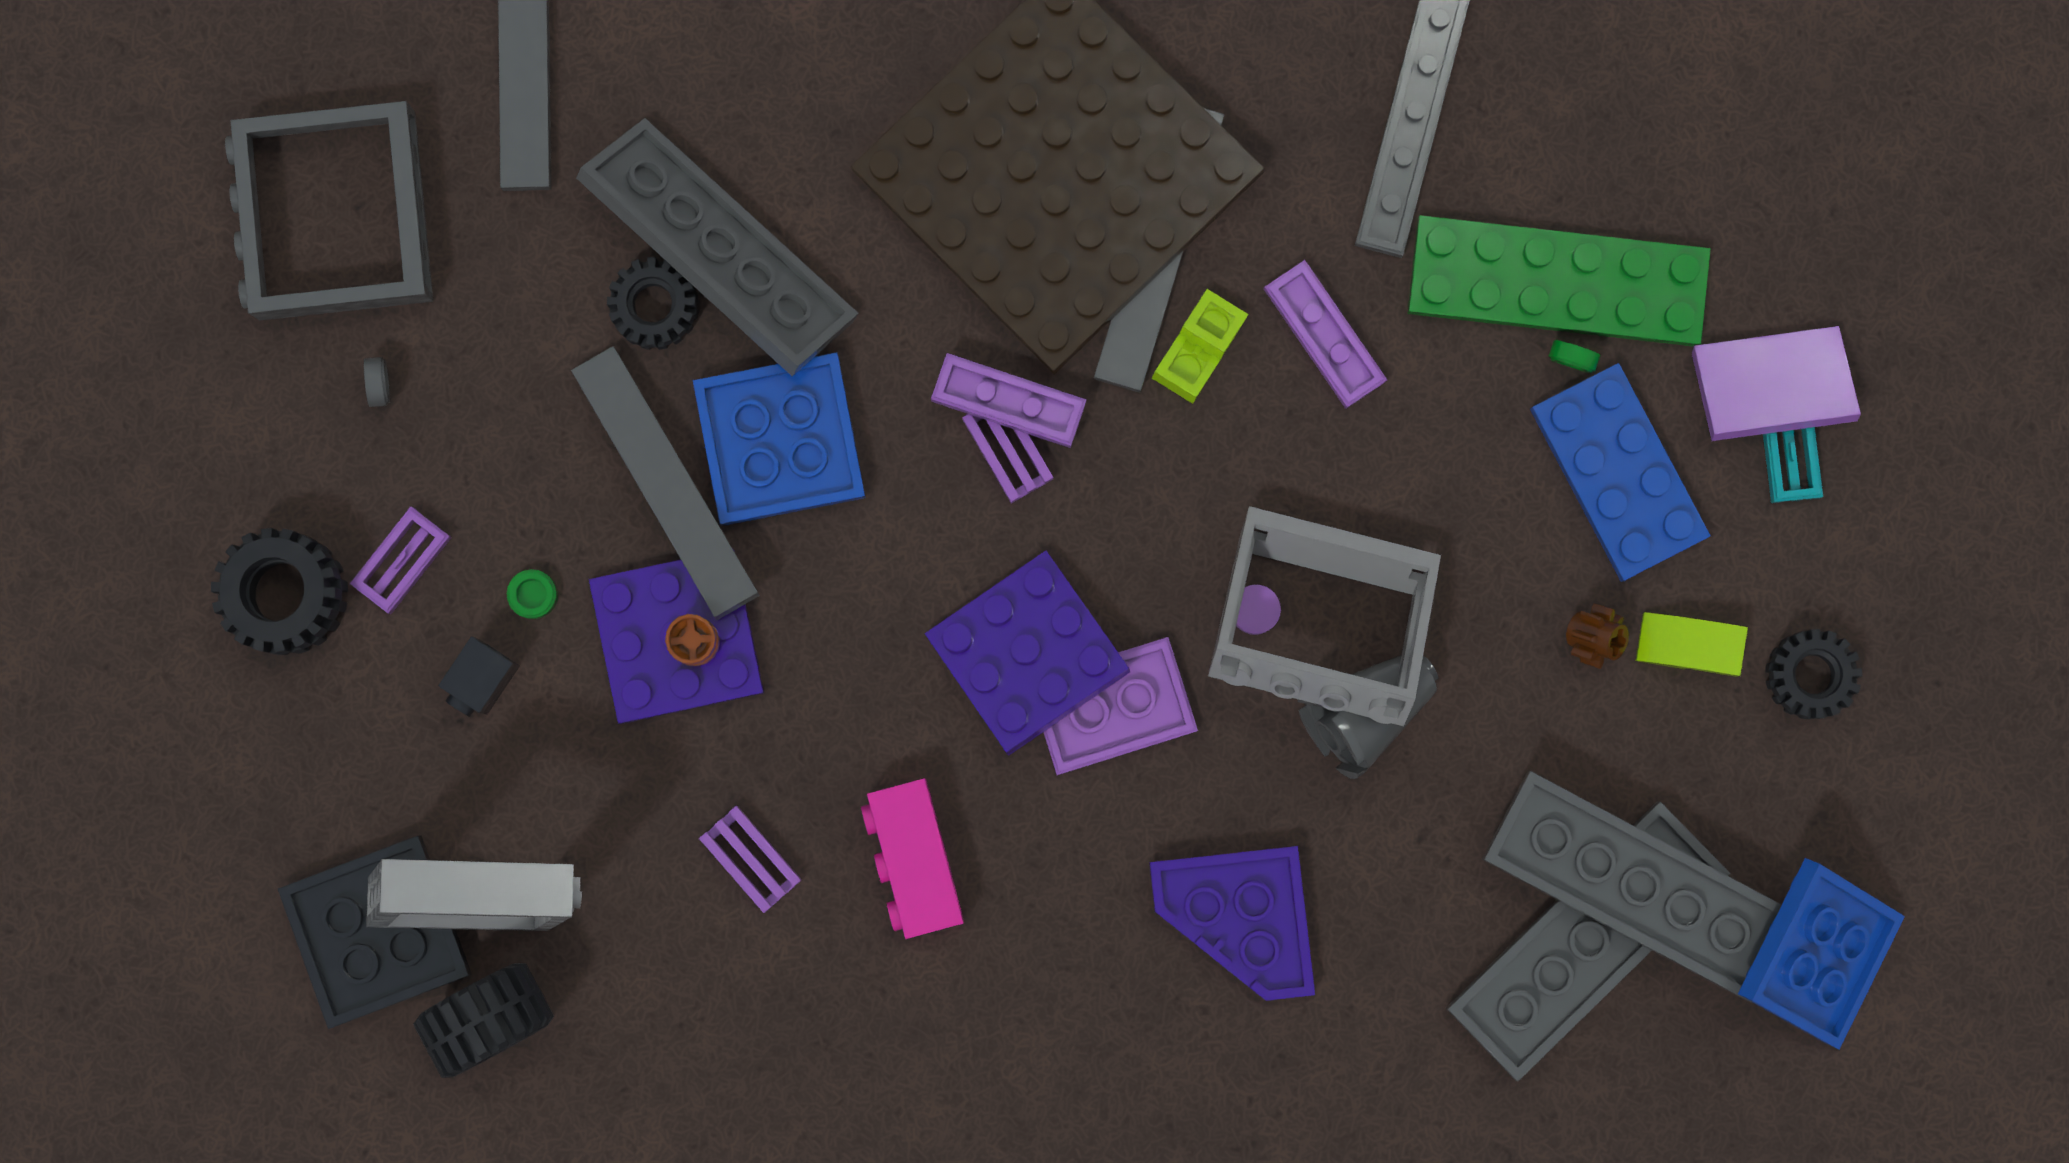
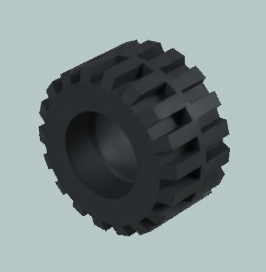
[211,528,348,655]
[413,963,554,1078]

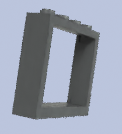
[225,101,433,321]

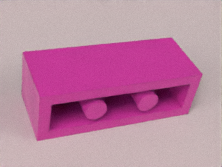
[861,778,964,939]

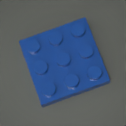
[693,352,866,526]
[1738,858,1905,1050]

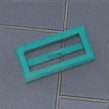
[1763,427,1823,503]

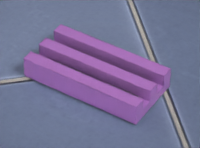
[962,414,1054,504]
[350,507,452,614]
[699,806,802,913]

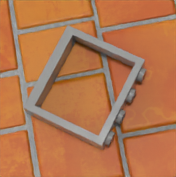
[1208,506,1441,726]
[366,859,582,931]

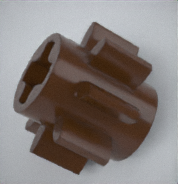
[1566,603,1629,669]

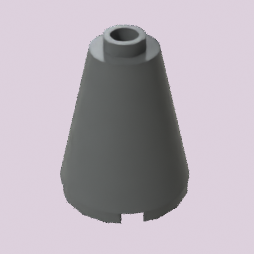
[1298,655,1438,779]

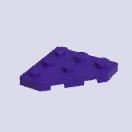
[1149,846,1315,1001]

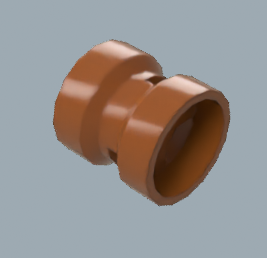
[665,614,720,666]

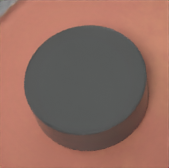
[364,357,390,407]

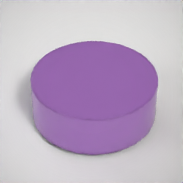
[1236,585,1281,635]

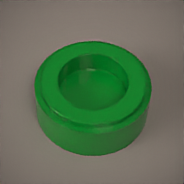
[1548,340,1601,373]
[507,569,558,619]

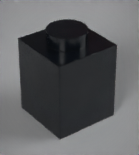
[438,636,520,717]

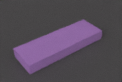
[1264,260,1387,409]
[931,353,1086,448]

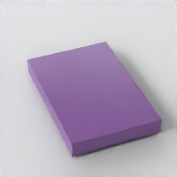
[1692,326,1861,441]
[1043,637,1198,775]

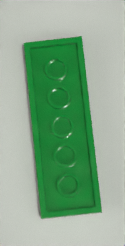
[1407,215,1711,346]

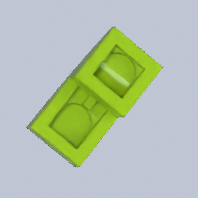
[1152,289,1249,404]
[1635,612,1748,677]

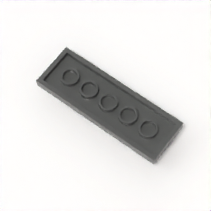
[576,118,858,376]
[1482,771,1781,1002]
[1446,802,1730,1082]

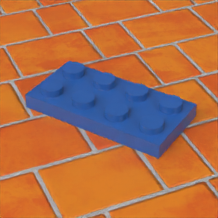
[1530,363,1711,582]

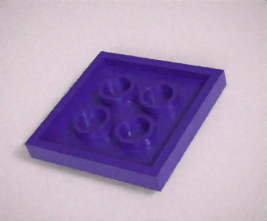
[589,549,764,724]
[924,551,1130,756]

